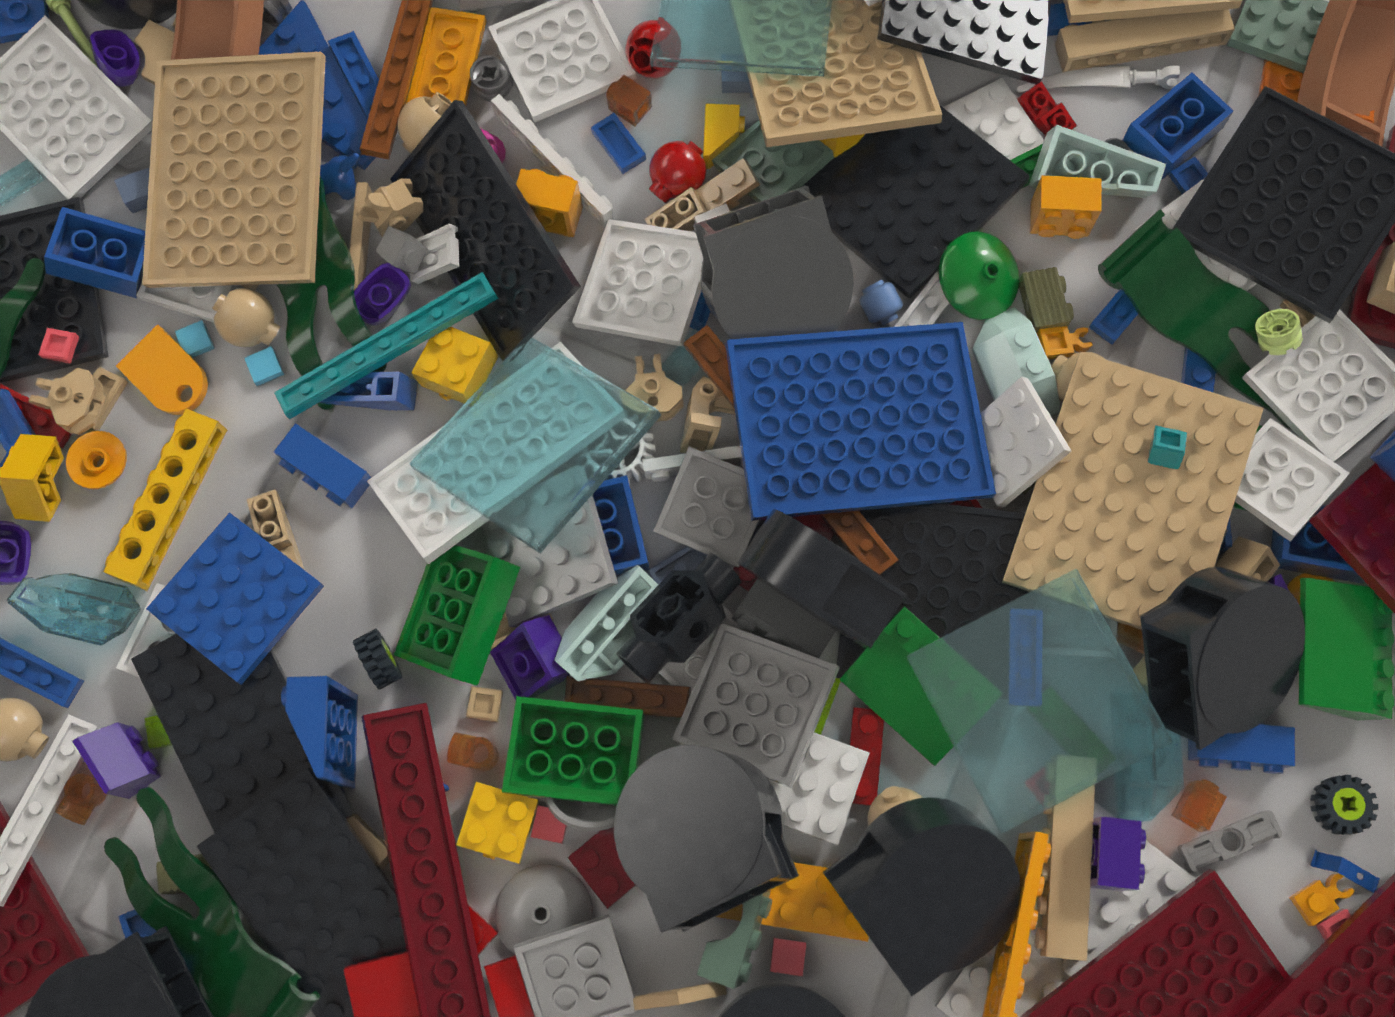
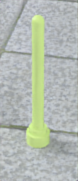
[45,0,97,66]

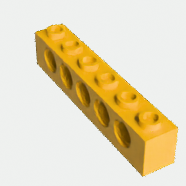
[103,409,227,591]

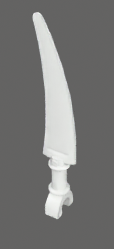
[1017,65,1180,93]

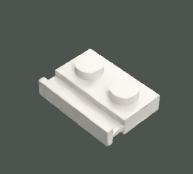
[410,224,459,284]

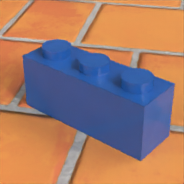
[273,423,372,508]
[1188,724,1295,774]

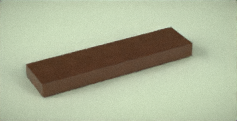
[564,677,691,718]

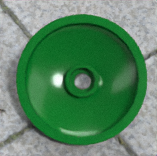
[939,232,1019,320]

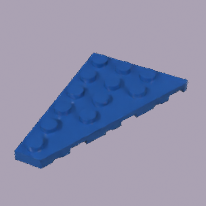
[258,0,376,171]

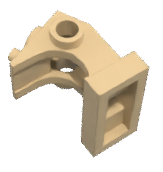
[680,376,735,454]

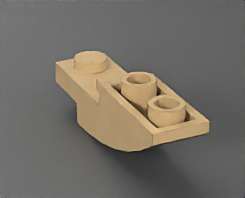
[645,158,760,231]
[246,489,304,569]

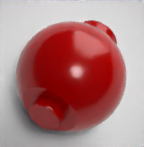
[625,20,682,79]
[648,141,707,204]

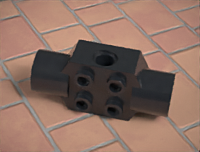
[616,553,742,684]

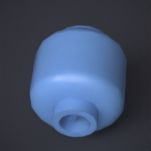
[859,280,903,326]

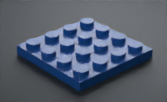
[146,512,324,685]

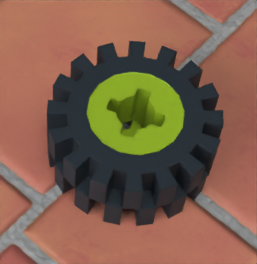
[353,628,402,690]
[1310,775,1379,835]

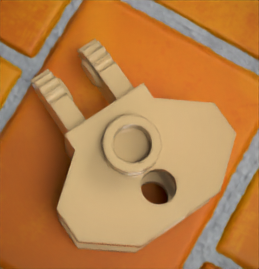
[354,178,423,237]
[622,354,684,424]
[28,368,106,435]

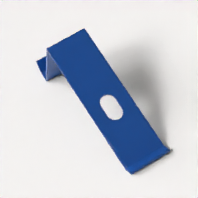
[1310,850,1380,893]

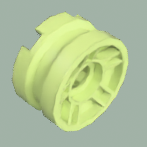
[1255,309,1303,355]

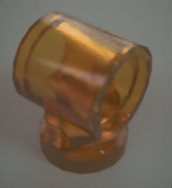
[447,732,499,772]
[55,773,107,825]

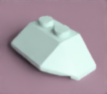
[972,307,1060,416]
[554,565,658,681]

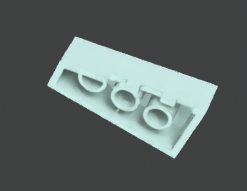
[1029,125,1166,198]

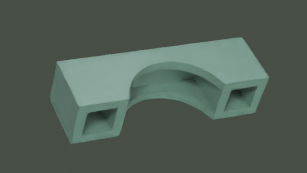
[697,890,772,989]

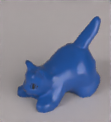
[320,153,360,200]

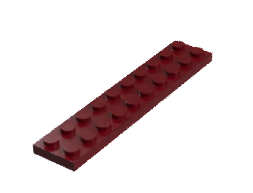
[361,702,491,1017]

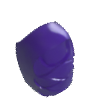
[90,29,140,87]
[354,263,411,326]
[0,521,31,585]

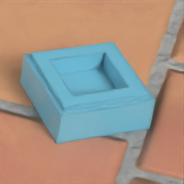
[175,320,215,358]
[244,346,284,386]

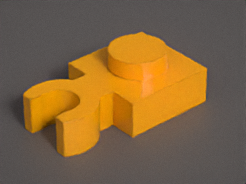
[1036,326,1092,360]
[1289,873,1354,926]

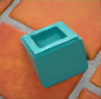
[1148,425,1187,469]

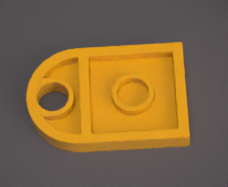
[116,324,208,415]

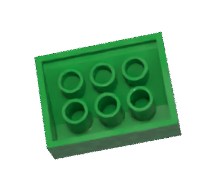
[393,545,520,686]
[1298,578,1394,721]
[839,606,1002,767]
[502,696,645,806]

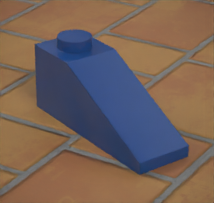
[320,371,418,411]

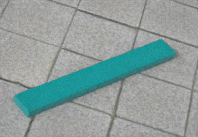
[274,272,498,420]

